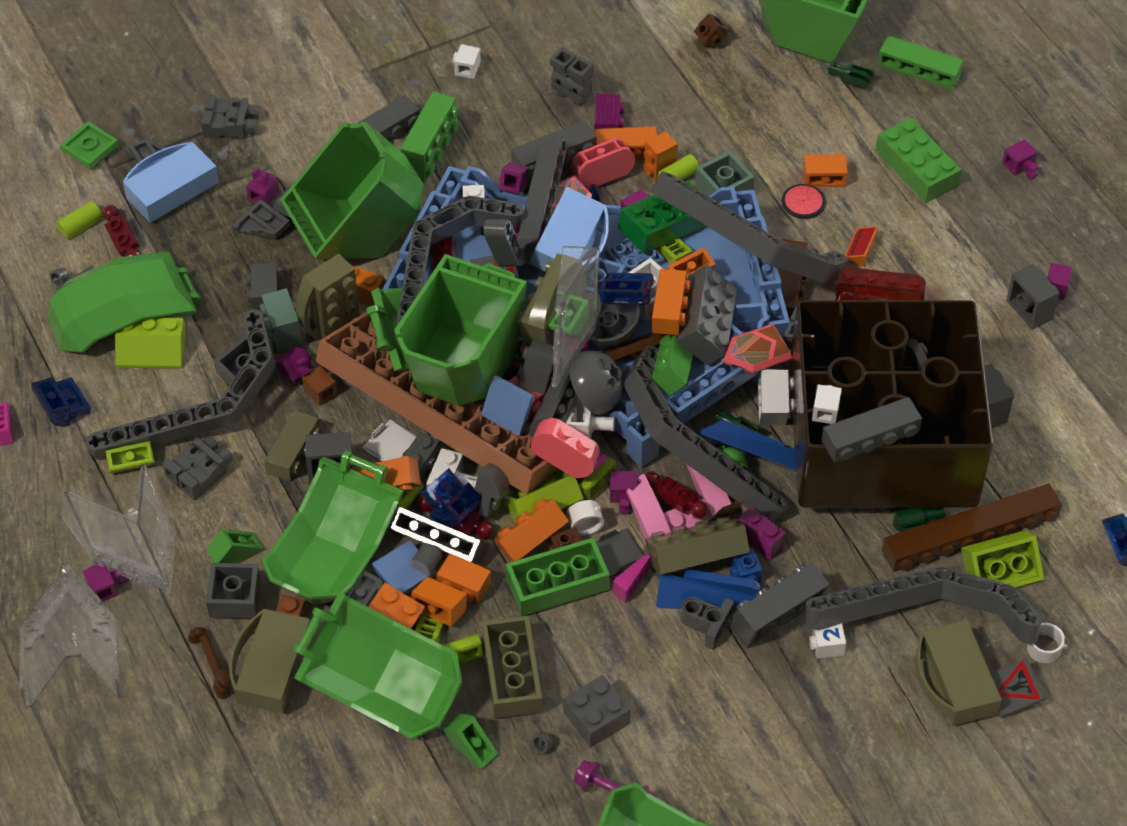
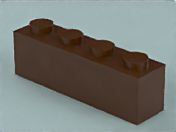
[777,239,808,321]

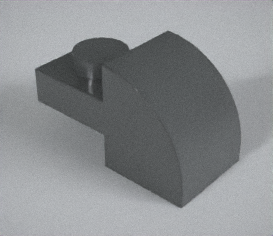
[475,463,510,517]

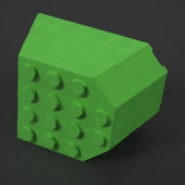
[759,0,868,62]
[280,122,423,259]
[394,254,527,406]

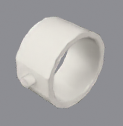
[567,500,605,536]
[1026,623,1067,663]

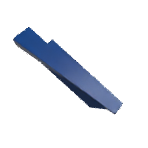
[697,420,796,472]

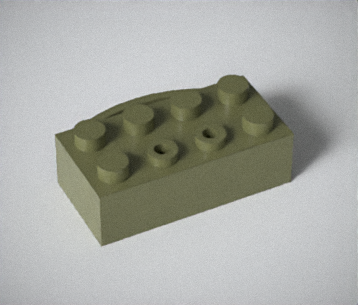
[296,253,360,340]
[516,253,585,347]
[229,609,310,714]
[915,620,1002,726]

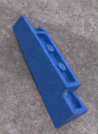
[656,569,761,610]

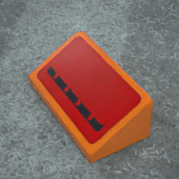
[845,226,878,266]

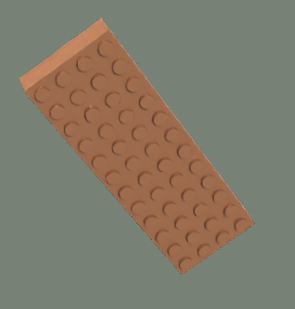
[316,312,560,494]

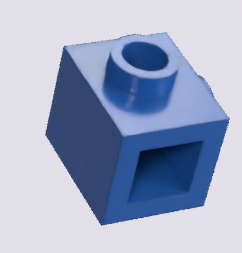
[729,548,762,583]

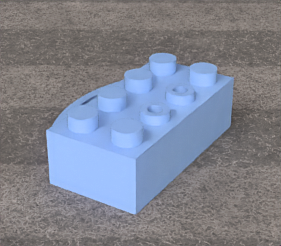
[123,142,219,223]
[529,187,609,272]

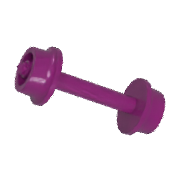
[574,760,657,798]

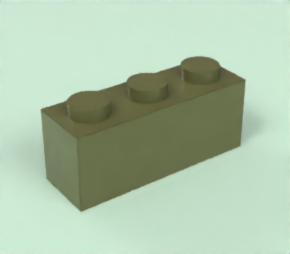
[264,410,322,482]

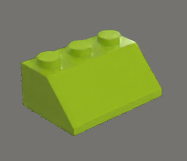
[115,318,186,369]
[501,470,584,523]
[961,530,1044,587]

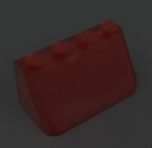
[835,267,926,300]

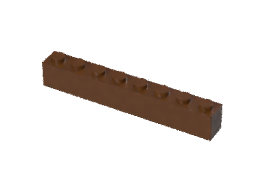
[882,483,1062,572]

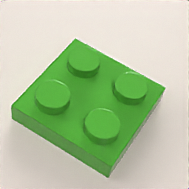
[59,121,119,170]

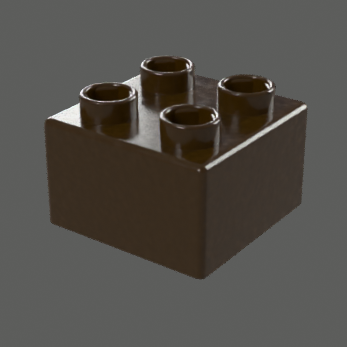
[789,300,993,508]

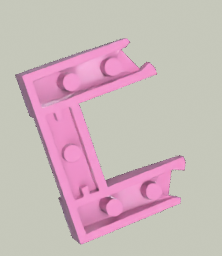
[626,464,731,538]

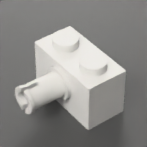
[566,398,615,439]
[426,448,477,502]

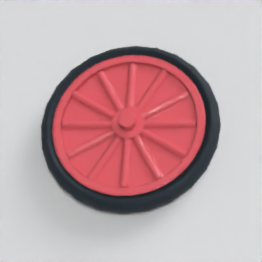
[781,184,826,219]

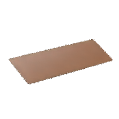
[708,498,748,522]

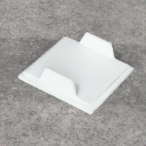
[362,419,417,462]

